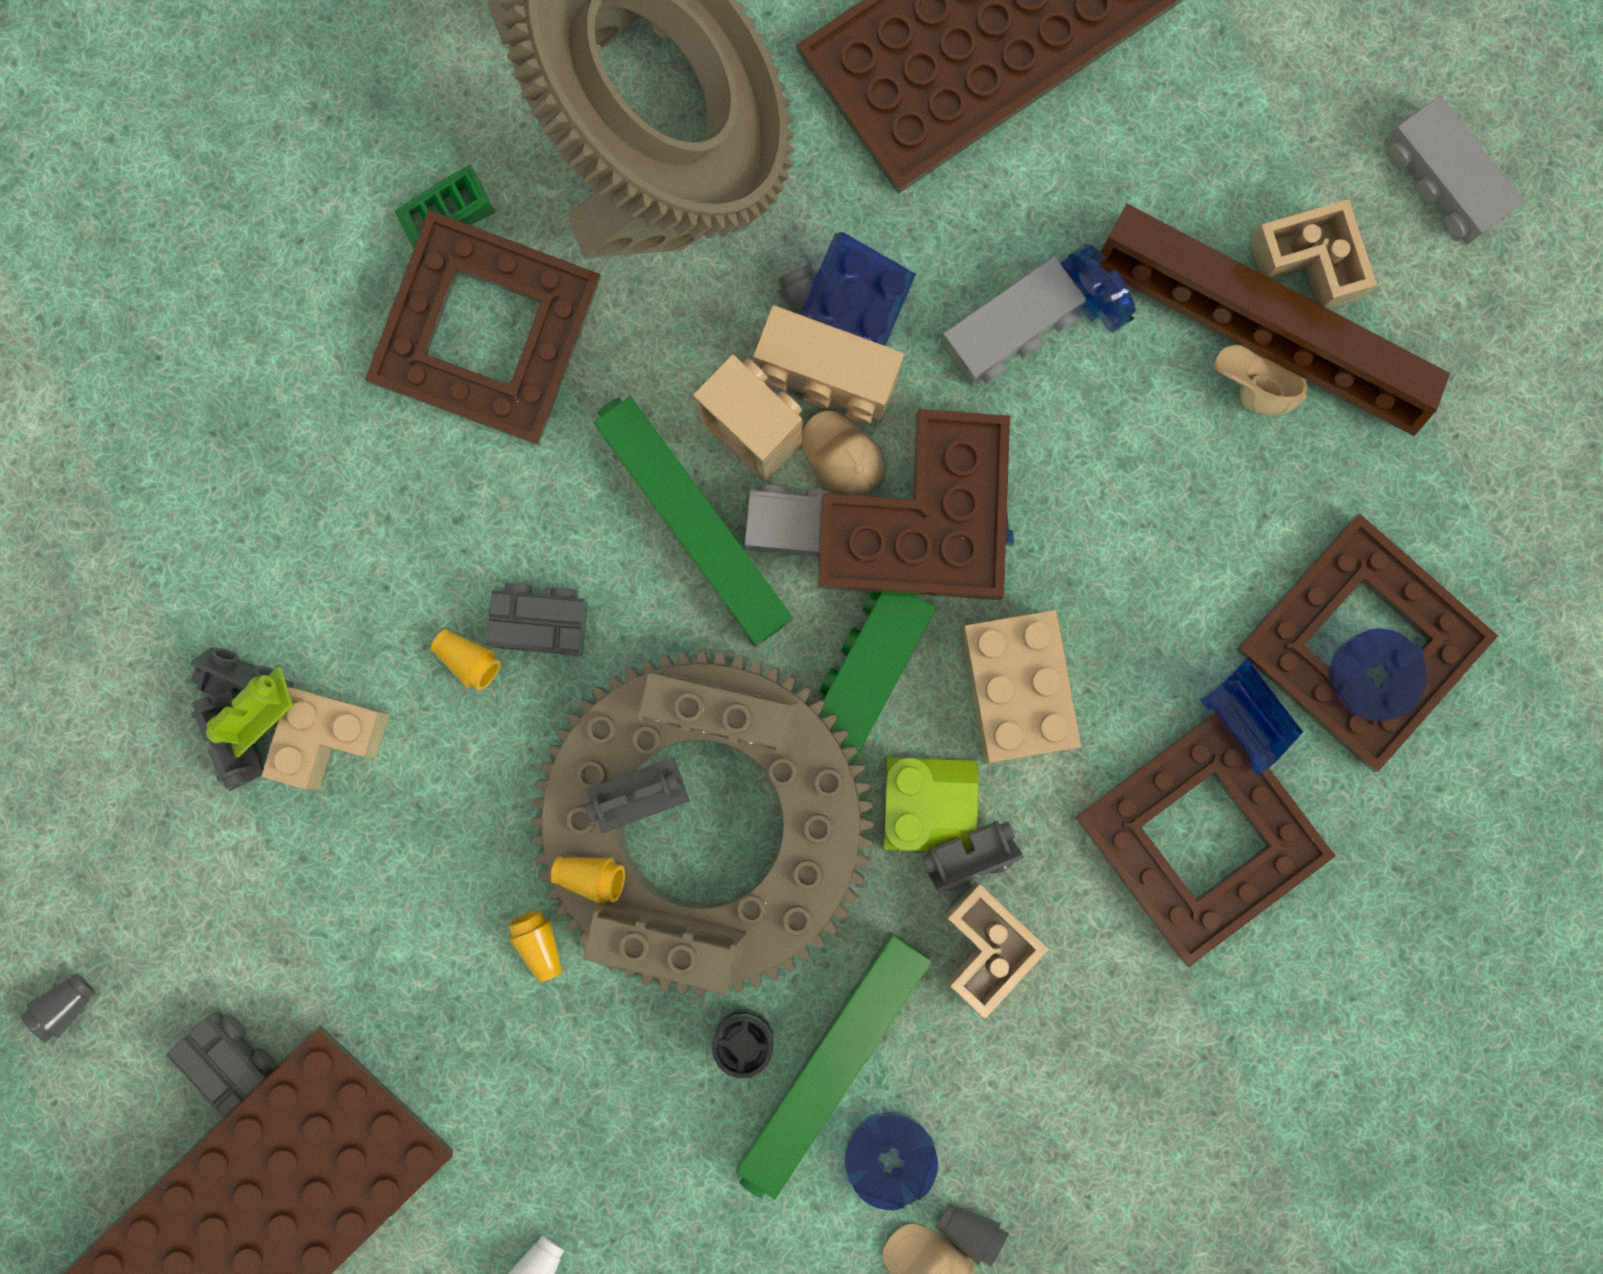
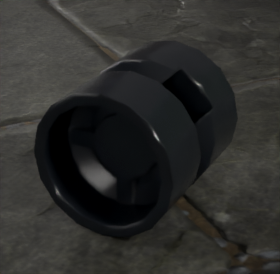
[712,1009,774,1079]

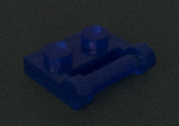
[1200,659,1303,774]

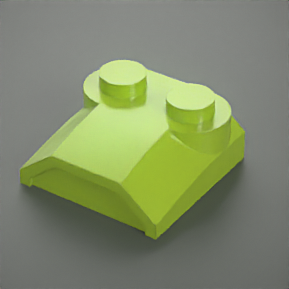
[883,757,978,851]

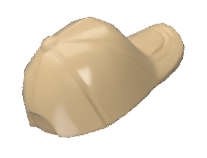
[1213,345,1307,416]
[802,410,886,496]
[882,1223,975,1274]

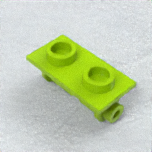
[206,667,293,758]

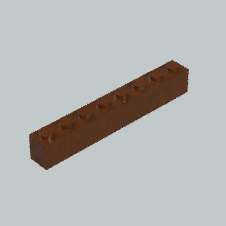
[1092,203,1450,436]

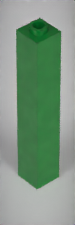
[593,395,793,647]
[736,932,932,1200]

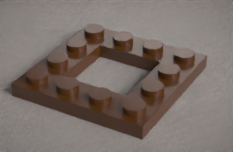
[365,210,601,446]
[1236,514,1498,772]
[1075,707,1336,967]

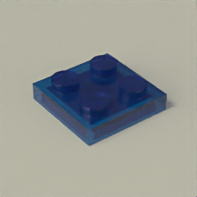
[800,232,916,346]

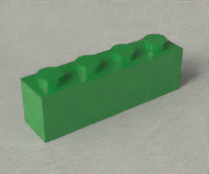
[819,592,937,764]

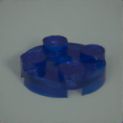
[1060,243,1136,333]
[1329,628,1427,721]
[844,1112,938,1210]

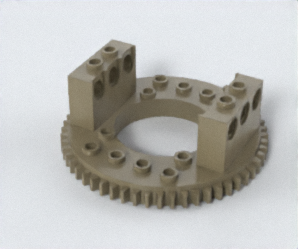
[487,0,794,258]
[531,651,874,996]

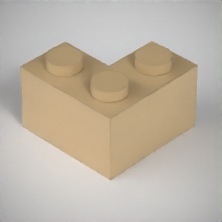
[1249,199,1377,309]
[261,687,389,790]
[944,882,1049,1019]

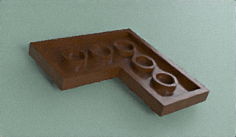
[817,409,1010,600]

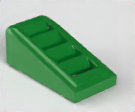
[394,165,496,249]

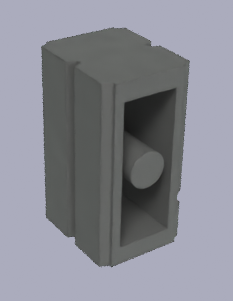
[486,583,588,656]
[167,1011,277,1117]

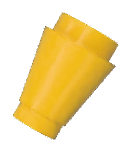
[430,629,501,691]
[551,856,625,905]
[507,909,563,983]

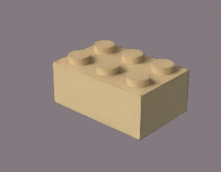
[753,305,905,425]
[693,354,802,483]
[960,610,1081,764]

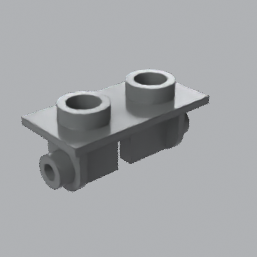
[190,647,294,697]
[191,689,264,791]
[586,757,690,833]
[922,820,1024,894]

